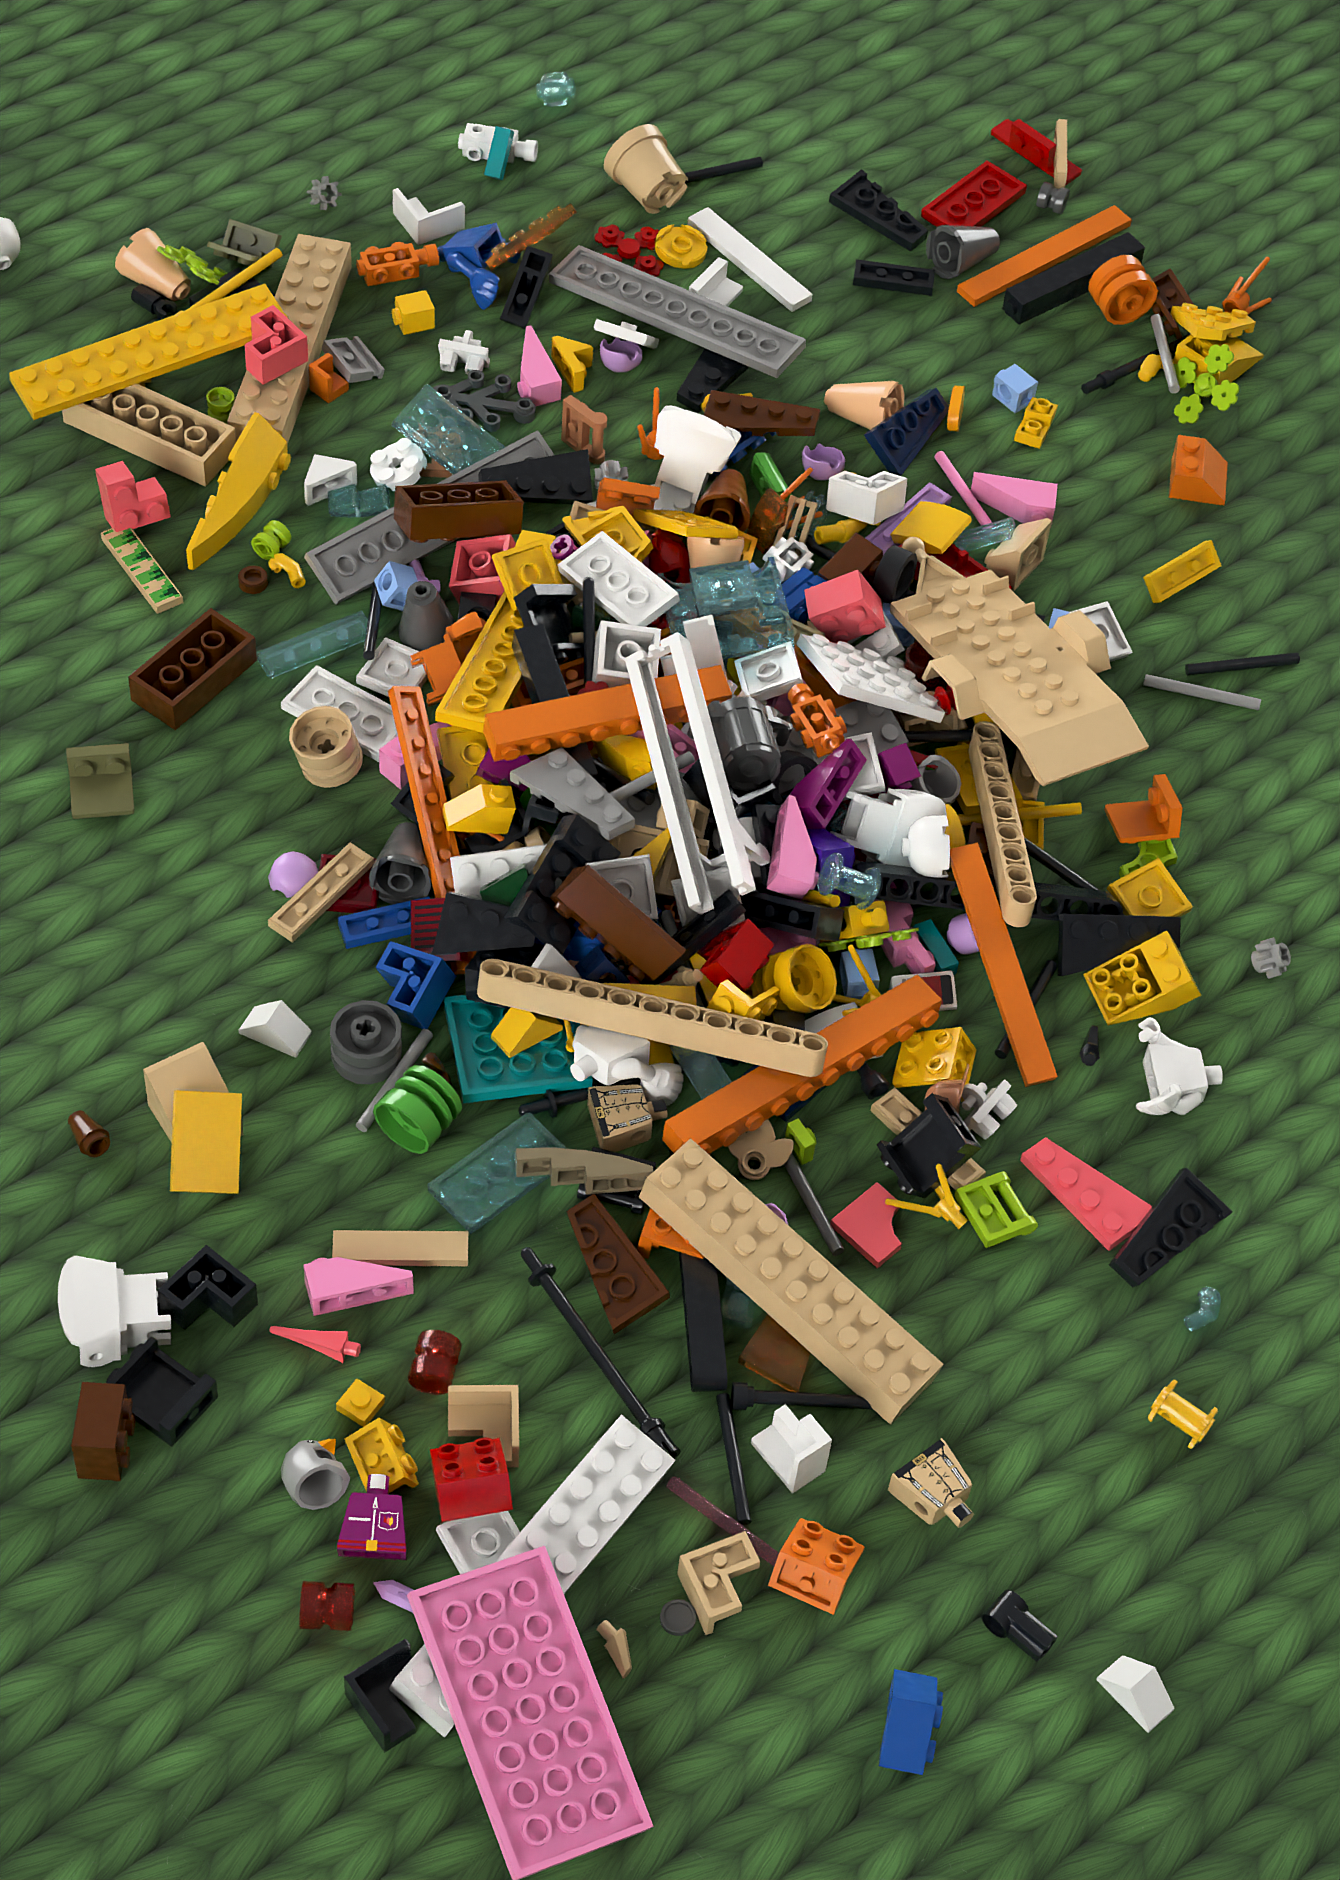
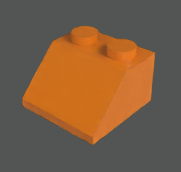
[1169,435,1228,506]

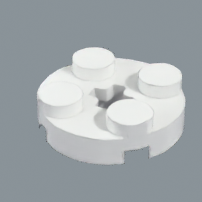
[370,438,427,491]

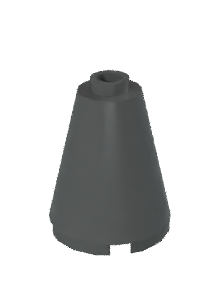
[926,225,1000,279]
[399,581,456,652]
[369,822,432,904]

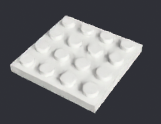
[796,634,945,723]

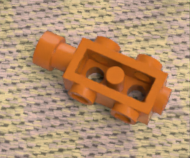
[356,242,439,286]
[788,683,847,758]

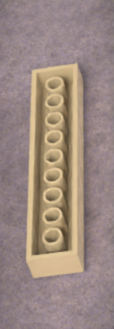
[227,234,352,444]
[639,1138,944,1425]

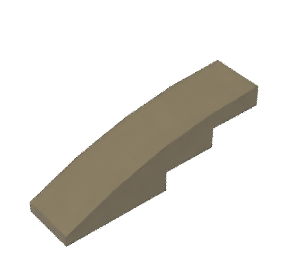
[515,1148,653,1195]

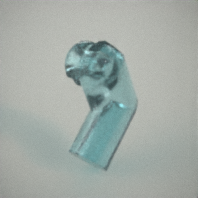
[1184,1287,1221,1332]

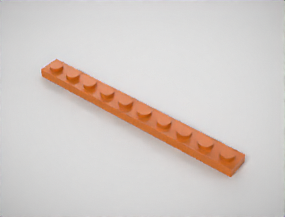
[388,686,477,975]

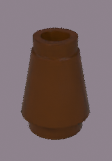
[68,1110,110,1157]

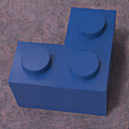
[376,941,456,1029]
[879,1669,943,1775]

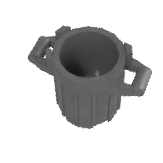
[687,697,793,792]

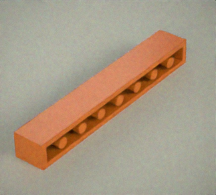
[483,665,732,762]

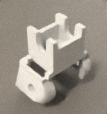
[654,405,741,504]
[830,788,947,880]
[58,1256,171,1367]

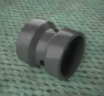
[1036,182,1070,214]

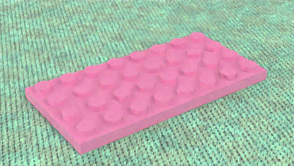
[407,1546,654,1880]

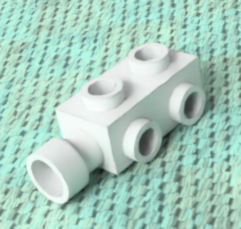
[458,123,538,163]
[759,537,814,588]

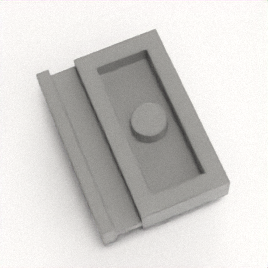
[321,336,385,383]

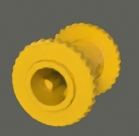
[1148,1380,1218,1449]

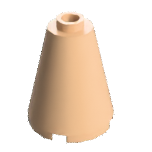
[115,228,191,301]
[824,381,904,430]
[687,536,744,613]

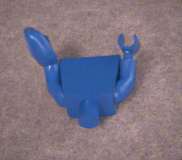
[437,223,522,310]

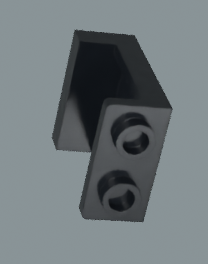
[514,584,584,664]
[876,1093,981,1198]
[106,1336,218,1447]

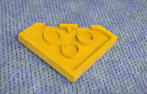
[1170,303,1256,341]

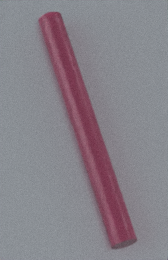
[666,1476,779,1566]

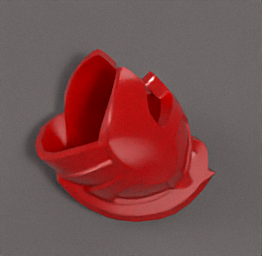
[649,528,692,592]

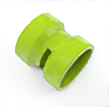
[206,387,235,424]
[251,520,292,560]

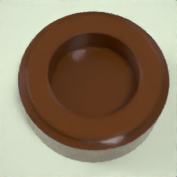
[238,565,268,594]

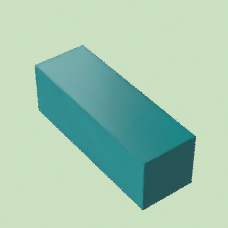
[484,126,514,181]
[913,919,959,975]

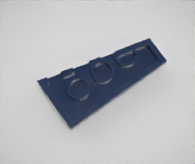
[864,388,949,476]

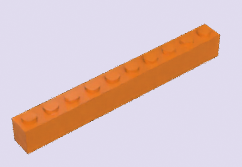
[662,974,942,1155]

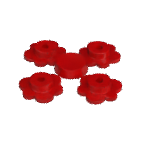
[594,225,664,277]

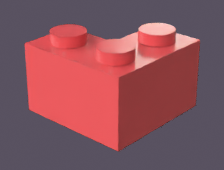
[245,305,308,385]
[95,461,171,532]

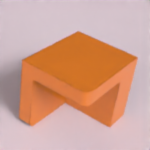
[309,353,349,404]

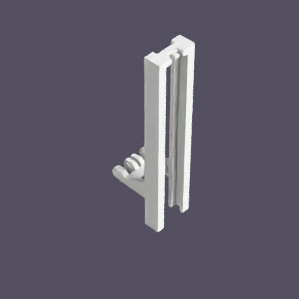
[625,632,771,915]

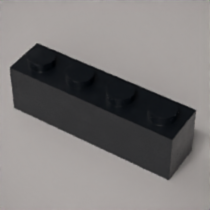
[740,888,844,941]

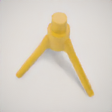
[832,945,881,1016]
[885,1164,968,1229]

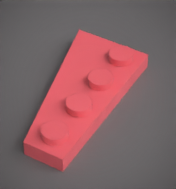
[1020,1137,1152,1251]

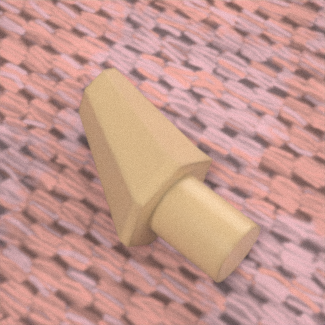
[597,1620,632,1679]

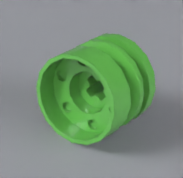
[373,1065,462,1154]

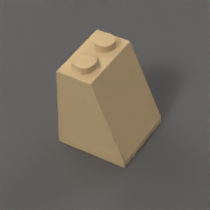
[143,1042,243,1143]

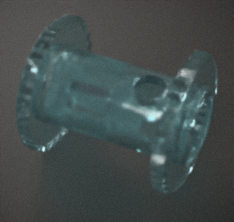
[817,853,881,910]

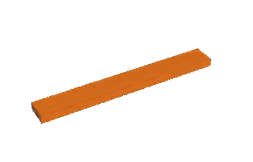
[957,205,1132,307]
[950,842,1058,1087]

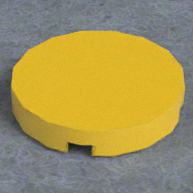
[655,224,708,269]

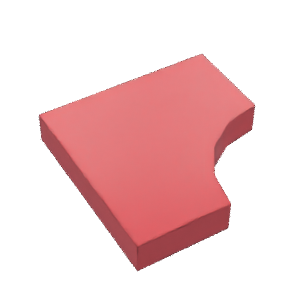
[830,1182,902,1269]

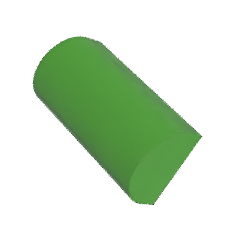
[749,452,792,509]

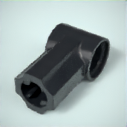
[981,1590,1058,1662]

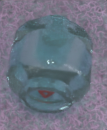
[536,71,576,107]

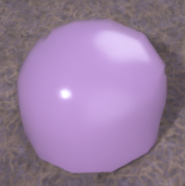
[600,337,642,373]
[802,443,845,480]
[268,851,318,898]

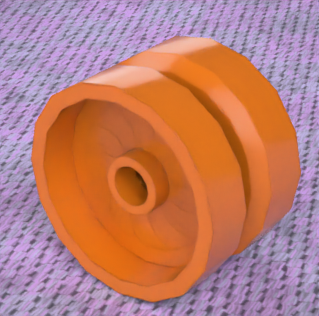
[1088,255,1158,325]

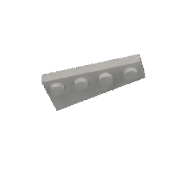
[510,747,635,840]

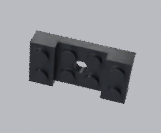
[503,814,621,955]

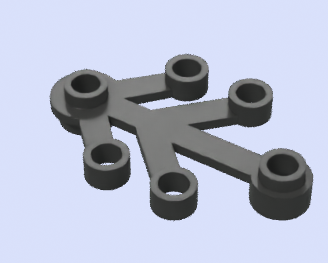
[429,370,536,432]

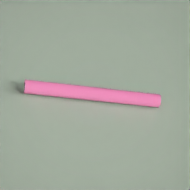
[934,451,996,535]

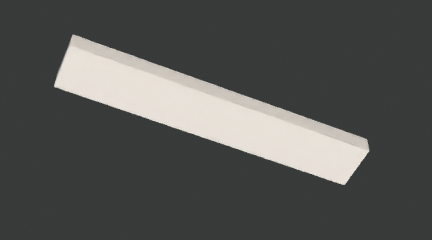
[687,207,813,312]

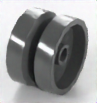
[330,1000,402,1084]

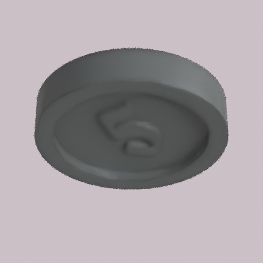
[660,1599,696,1636]

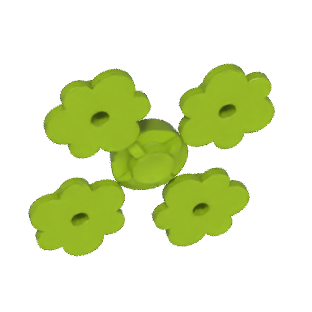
[157,245,228,285]
[1174,344,1239,424]
[818,927,919,952]

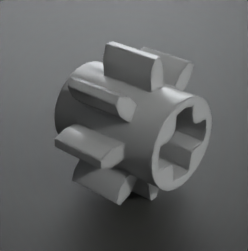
[307,176,342,210]
[594,460,629,489]
[1251,937,1291,979]

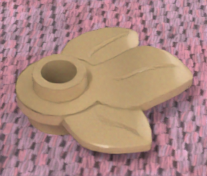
[728,1119,794,1180]

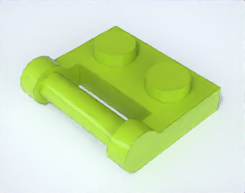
[954,1171,1038,1248]

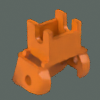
[410,611,486,707]

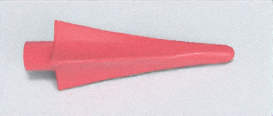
[269,1326,361,1363]

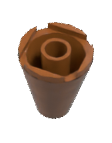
[693,469,751,532]

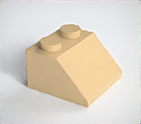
[984,518,1052,592]

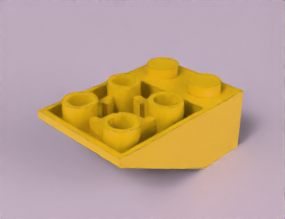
[1173,334,1264,385]
[1083,931,1201,1026]

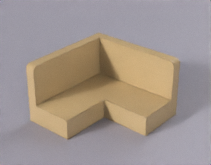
[448,1385,519,1467]
[677,1531,760,1635]

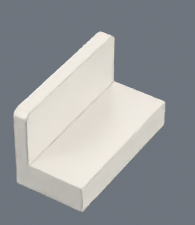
[689,257,743,307]

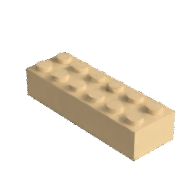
[62,384,236,487]

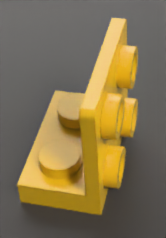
[892,1027,977,1102]

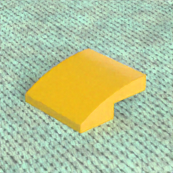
[890,501,972,554]

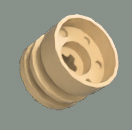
[289,706,363,788]

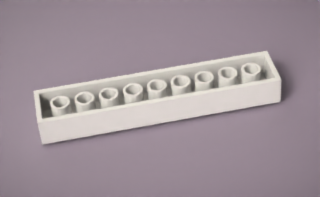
[389,1414,676,1738]

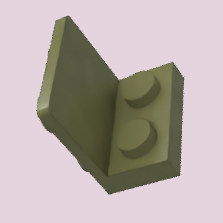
[66,743,135,819]

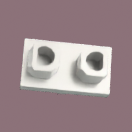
[438,330,490,375]
[962,1079,1017,1140]

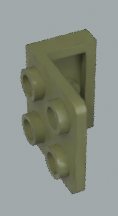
[207,219,282,267]

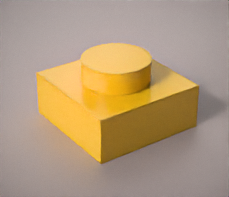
[336,1379,385,1427]

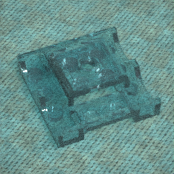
[657,557,795,659]

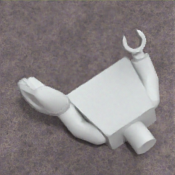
[1136,1017,1223,1115]
[570,1025,683,1106]

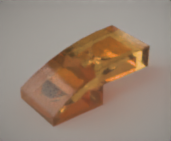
[747,488,789,554]

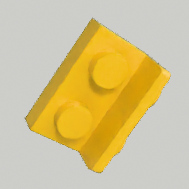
[344,1417,419,1494]

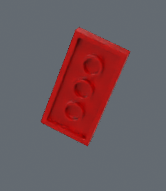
[921,160,1027,227]

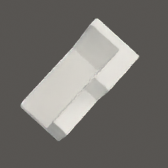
[393,188,465,245]
[826,471,907,525]
[660,615,728,681]
[751,1404,832,1494]

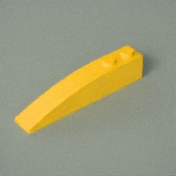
[186,412,291,570]

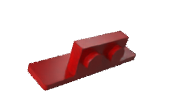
[991,119,1082,185]

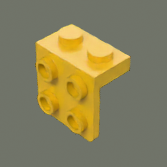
[707,979,781,1021]

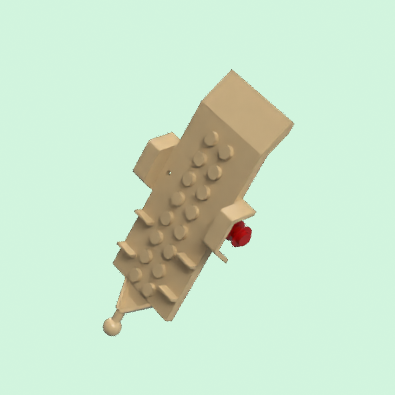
[890,537,1149,786]

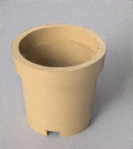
[604,124,688,214]

